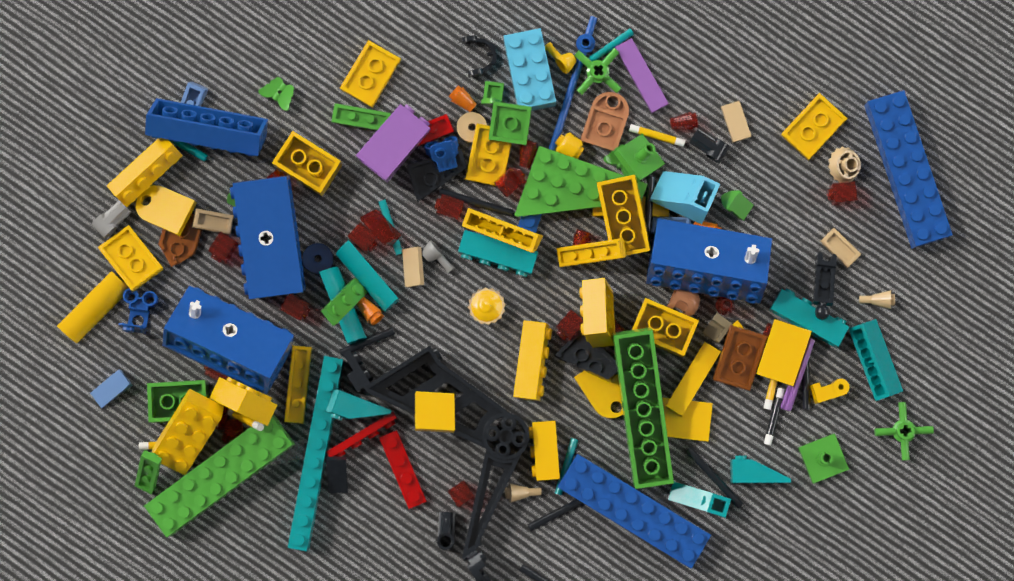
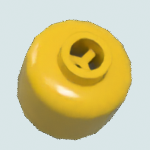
[555,133,584,159]

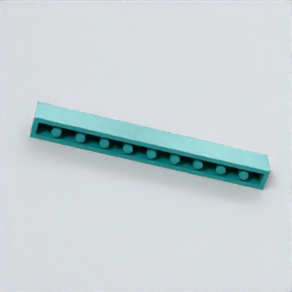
[288,356,345,551]

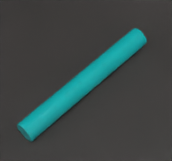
[588,28,634,62]
[168,139,208,162]
[378,199,402,256]
[555,438,578,495]

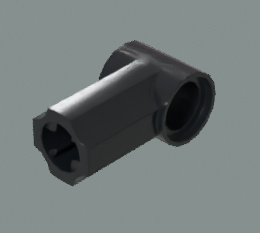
[689,129,730,163]
[437,512,456,551]

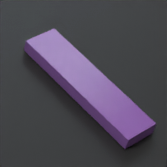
[615,38,669,114]

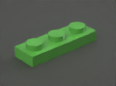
[331,103,391,131]
[321,278,367,326]
[135,450,162,495]

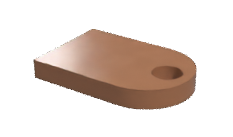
[580,92,629,152]

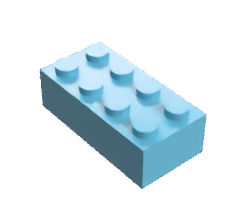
[503,28,556,111]

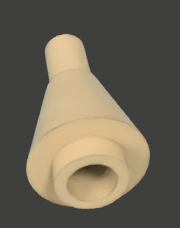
[859,290,895,309]
[505,483,541,503]

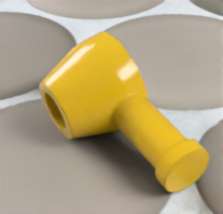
[545,42,577,74]

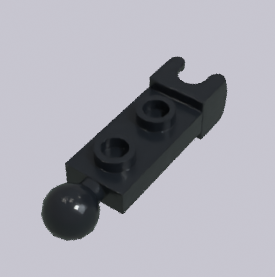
[813,252,837,320]

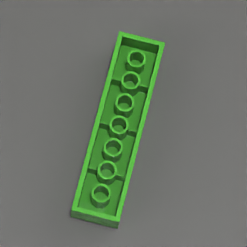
[612,327,674,489]
[144,414,296,537]

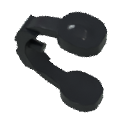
[462,35,497,78]

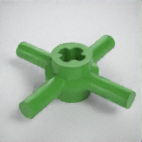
[574,48,622,95]
[874,402,934,460]

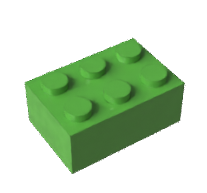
[147,380,209,423]

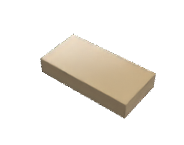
[721,101,751,143]
[192,208,234,235]
[820,228,861,268]
[402,247,424,287]

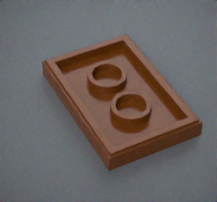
[713,325,768,391]

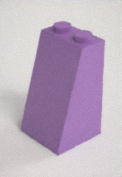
[356,104,430,183]

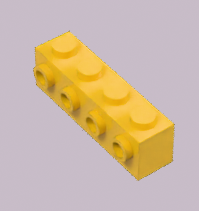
[107,138,183,207]
[513,320,552,401]

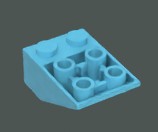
[649,171,720,224]

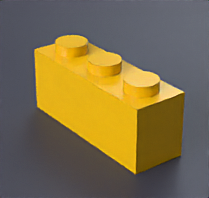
[528,421,560,481]

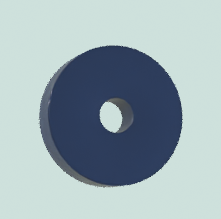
[303,243,334,274]

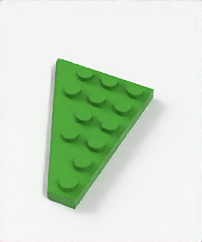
[514,146,647,218]

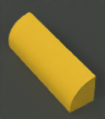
[462,208,543,253]
[57,271,129,343]

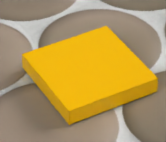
[415,391,455,433]

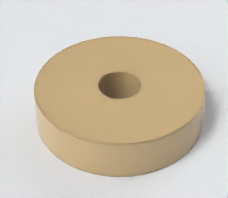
[457,112,487,143]

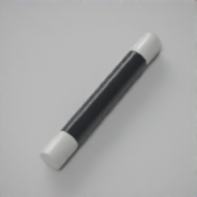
[764,388,785,445]

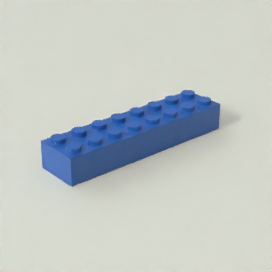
[864,90,953,249]
[557,454,711,569]

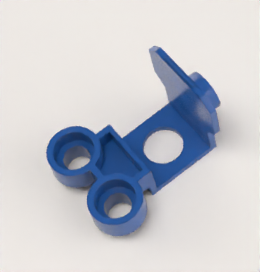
[424,136,459,172]
[118,288,158,334]

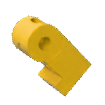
[810,379,849,404]

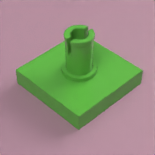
[489,101,532,145]
[614,134,665,183]
[798,433,849,484]

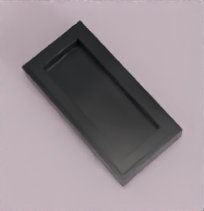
[326,456,348,493]

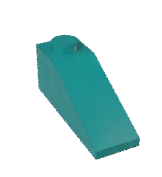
[326,390,392,421]
[730,456,791,483]

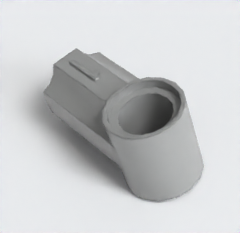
[92,200,132,239]

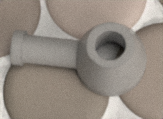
[422,240,454,273]

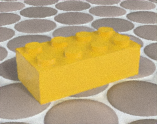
[597,175,651,256]
[152,389,224,475]

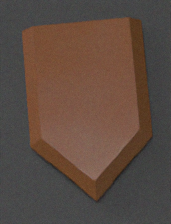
[158,214,202,267]

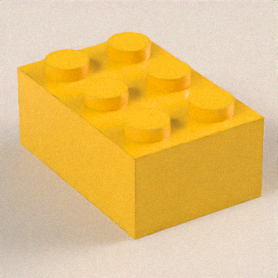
[272,131,343,196]
[579,278,615,348]
[631,298,699,357]
[210,377,277,426]

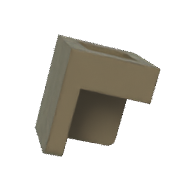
[703,313,732,344]

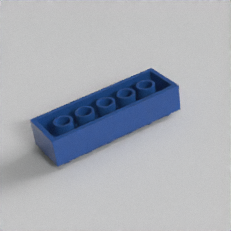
[145,98,268,156]

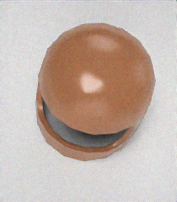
[666,289,700,316]

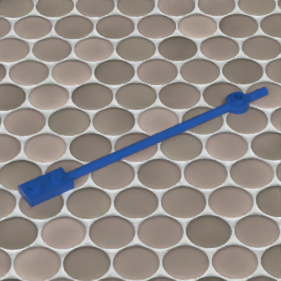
[518,16,598,233]

